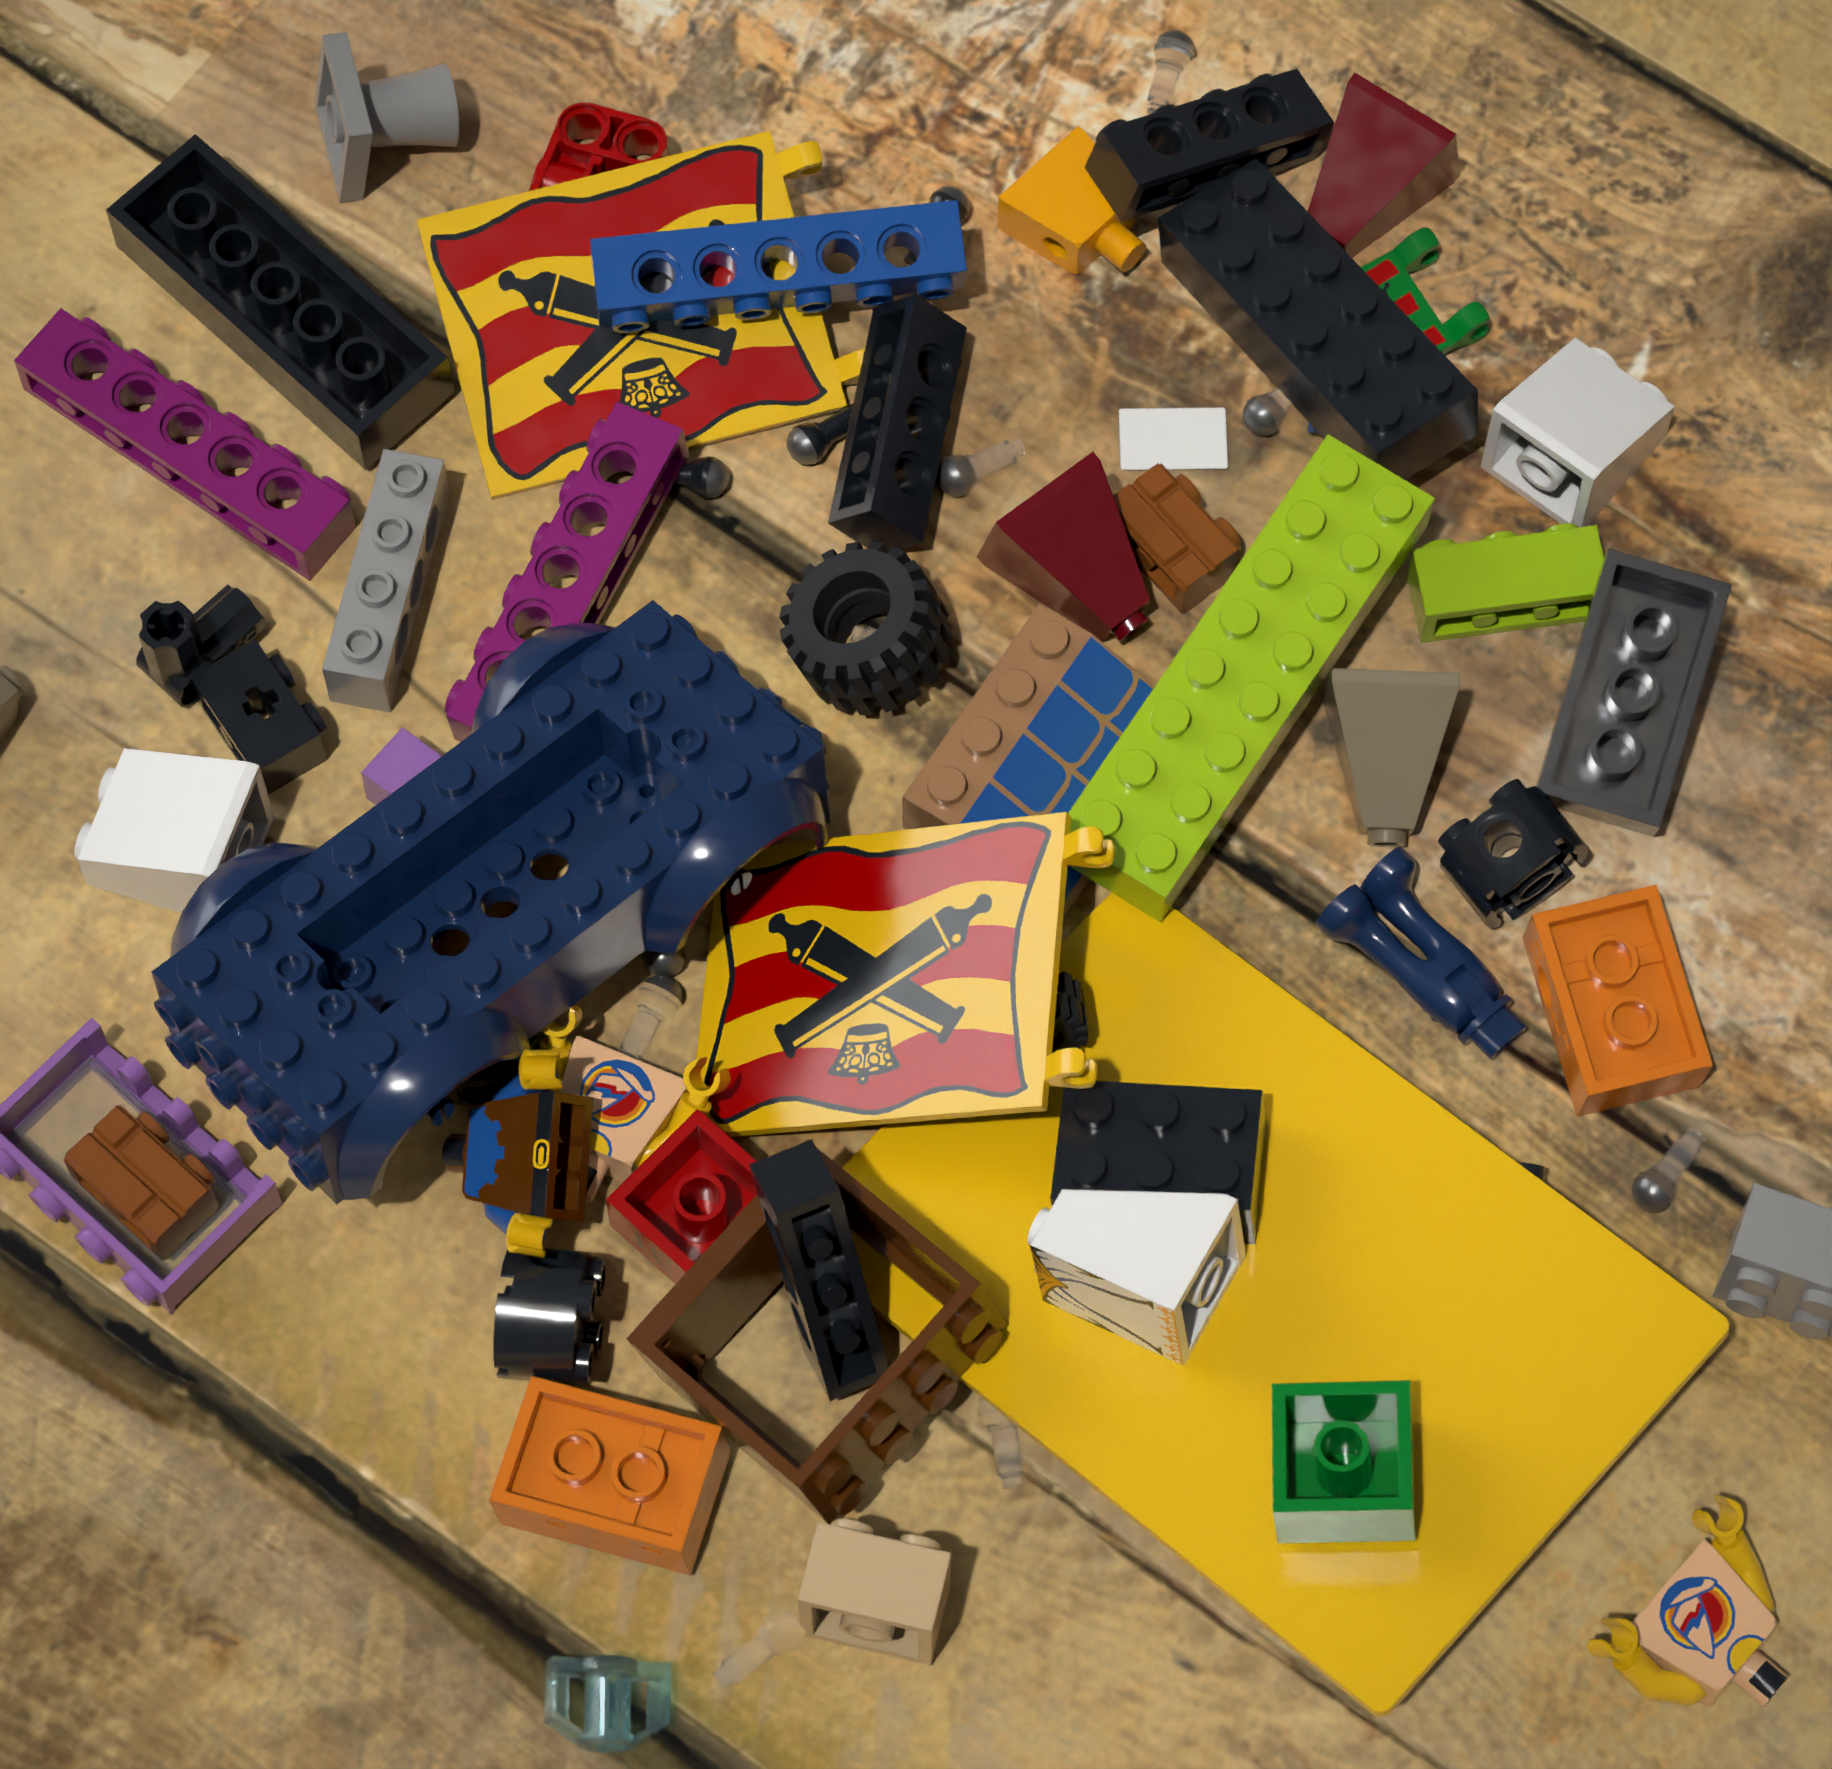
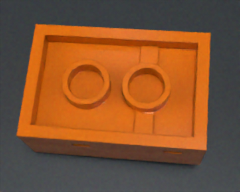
[1522,885,1713,1117]
[489,1376,731,1576]

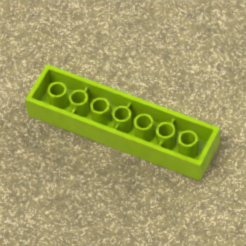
[1068,434,1435,923]

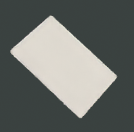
[1119,408,1228,470]

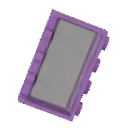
[0,1017,283,1315]

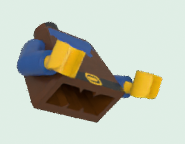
[442,1050,593,1258]

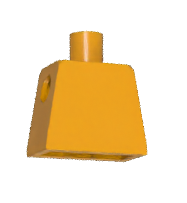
[997,126,1146,274]

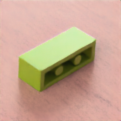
[1407,523,1604,643]

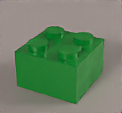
[1272,1380,1416,1543]

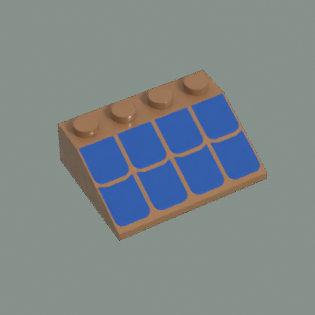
[902,603,1154,922]

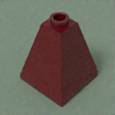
[1308,72,1460,258]
[977,452,1150,643]

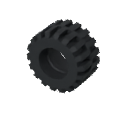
[779,541,952,715]

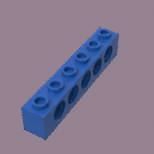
[590,200,967,333]

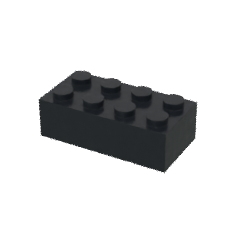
[1536,549,1732,836]

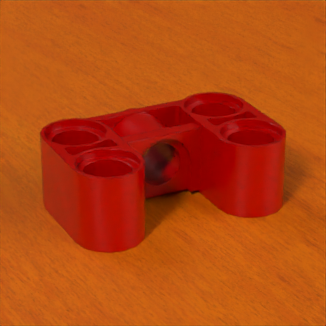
[529,102,669,191]

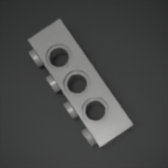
[322,449,450,713]

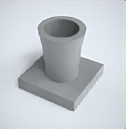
[314,32,459,203]

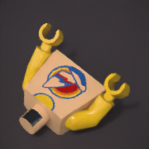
[538,1004,731,1203]
[1587,1494,1789,1708]

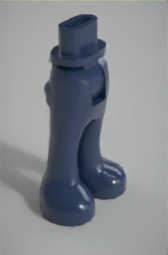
[1316,846,1527,1060]

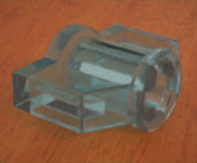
[544,1655,671,1753]

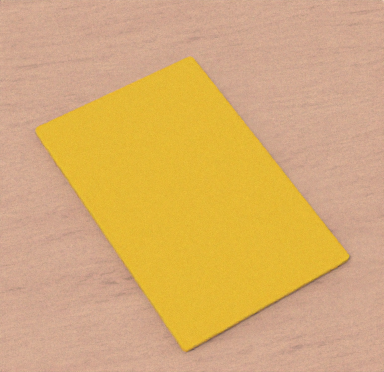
[842,892,1729,1717]

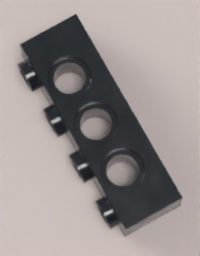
[1084,68,1334,222]
[828,294,967,551]
[749,1139,889,1401]

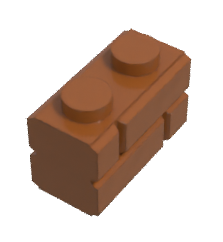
[1113,463,1241,614]
[63,1105,219,1261]

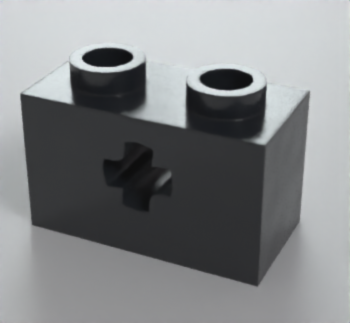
[190,639,328,795]

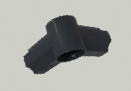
[136,584,266,707]

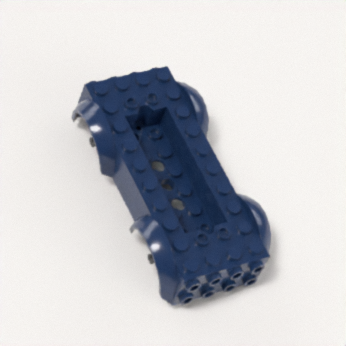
[151,600,831,1205]

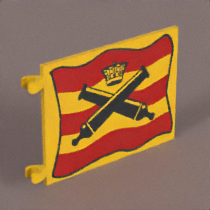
[416,131,865,500]
[696,812,1115,1137]

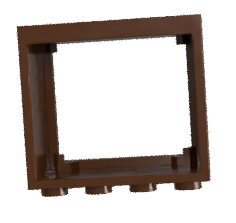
[626,1140,1007,1525]

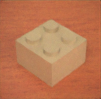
[798,1519,951,1666]

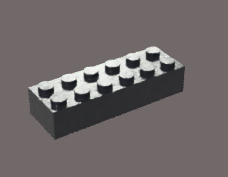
[106,134,454,470]
[1158,158,1478,480]

